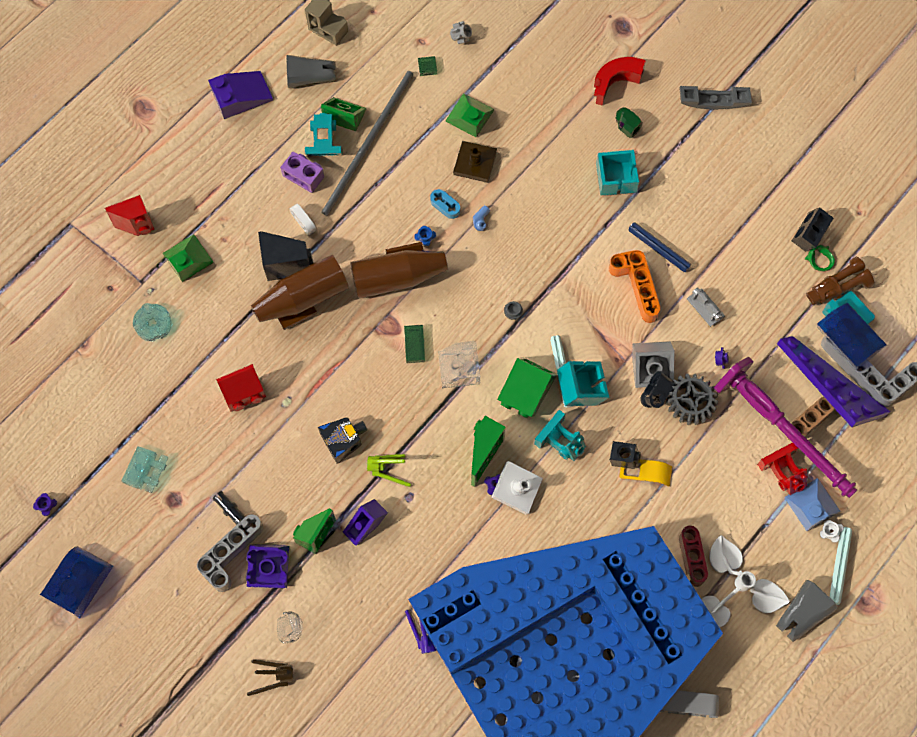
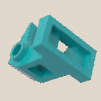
[305,113,343,156]
[534,410,586,461]

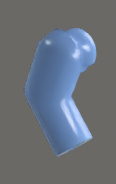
[473,205,490,231]

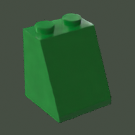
[497,357,557,418]

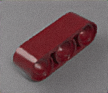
[679,525,708,587]

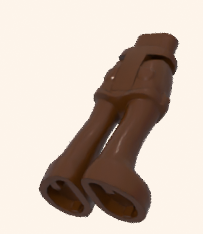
[806,256,875,306]

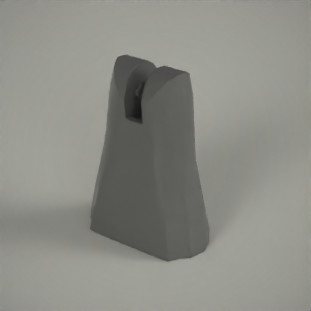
[286,55,336,88]
[776,580,838,642]

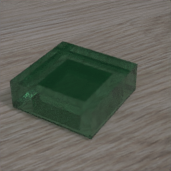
[418,56,437,76]

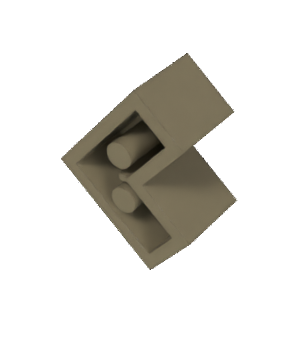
[305,0,348,46]

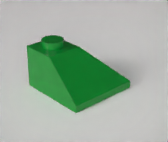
[446,93,494,137]
[162,234,214,282]
[293,508,336,554]

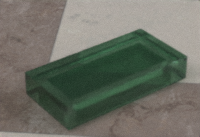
[404,325,425,363]

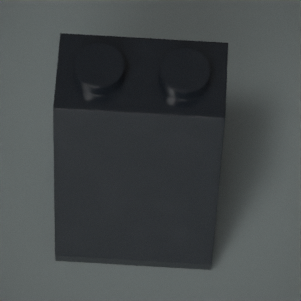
[258,231,314,281]

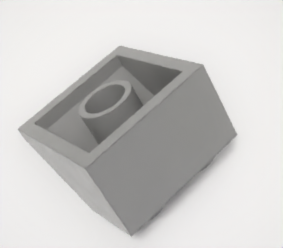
[632,341,674,388]

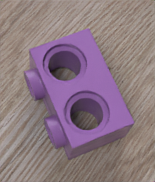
[280,152,324,193]

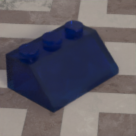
[817,302,887,371]

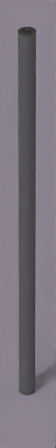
[322,71,413,216]

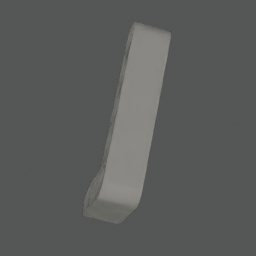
[821,329,917,407]

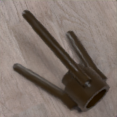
[247,659,293,696]

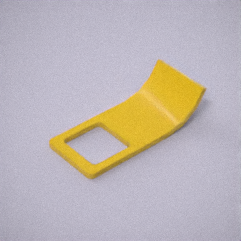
[619,459,672,487]

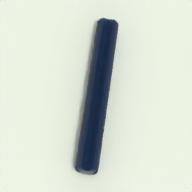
[628,222,691,272]

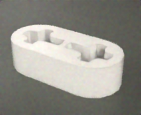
[289,204,317,236]

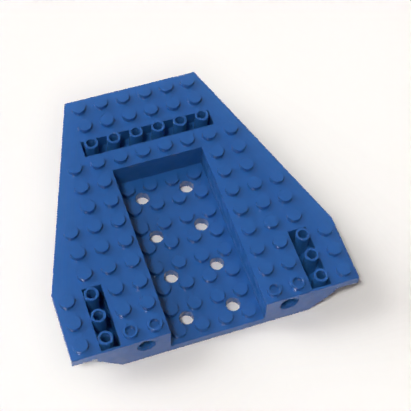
[408,526,723,737]

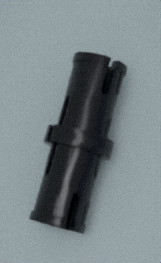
[213,491,245,525]

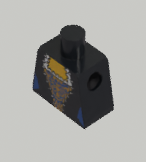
[318,417,368,464]

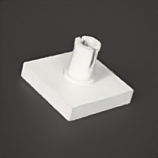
[491,461,543,515]

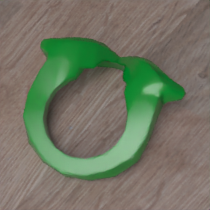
[805,244,835,272]

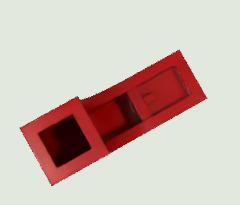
[594,57,646,106]

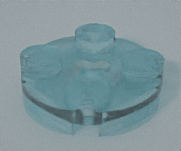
[133,303,172,341]

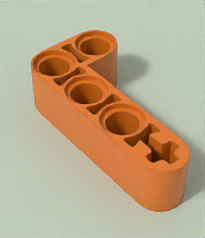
[609,250,660,323]

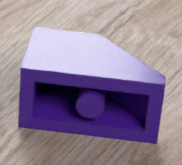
[343,499,388,546]

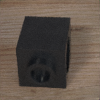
[609,441,641,469]

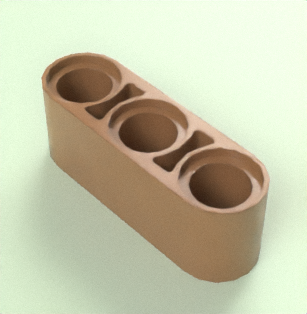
[787,396,835,442]

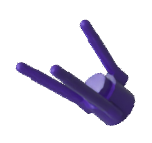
[405,610,437,654]

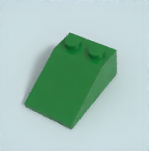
[471,415,506,487]

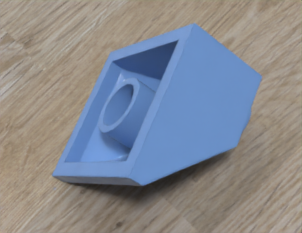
[785,478,840,531]

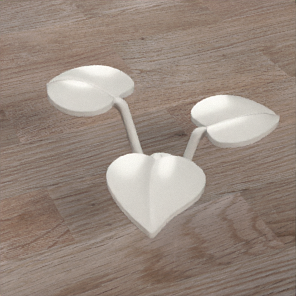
[701,535,789,628]

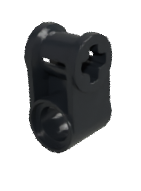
[640,371,675,408]

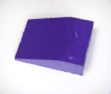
[208,71,274,119]

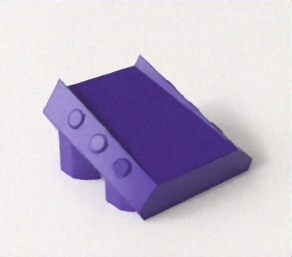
[246,544,289,588]

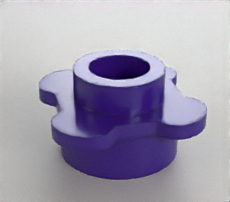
[715,347,729,369]
[484,474,501,495]
[33,493,57,516]

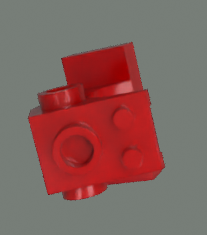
[757,442,808,495]

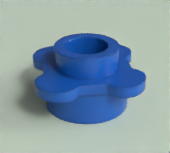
[414,226,436,246]

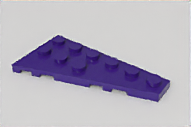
[777,336,891,427]

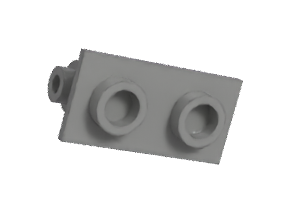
[687,287,725,327]

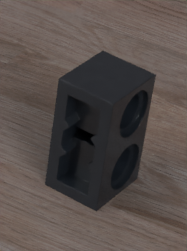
[791,207,834,252]

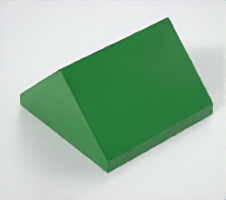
[321,97,366,132]

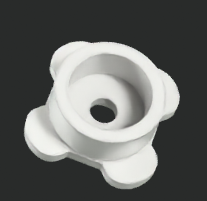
[820,520,844,542]

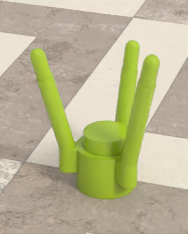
[367,454,411,487]

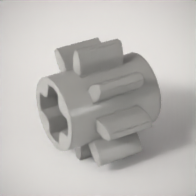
[450,21,472,44]

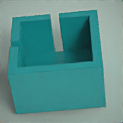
[596,150,639,196]
[557,361,609,406]

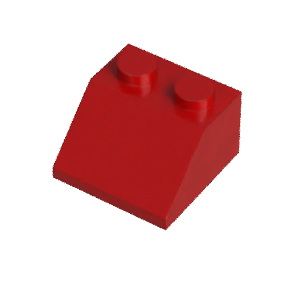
[105,195,155,236]
[216,364,266,412]

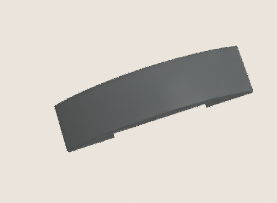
[679,86,752,110]

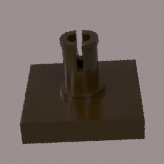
[453,141,497,183]

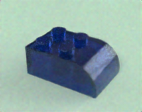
[40,546,113,619]

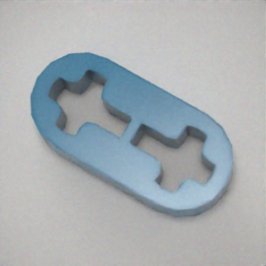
[430,189,460,219]

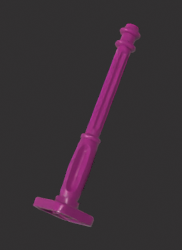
[714,356,858,498]

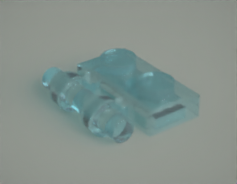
[121,446,168,493]

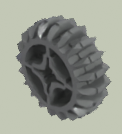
[666,373,718,425]

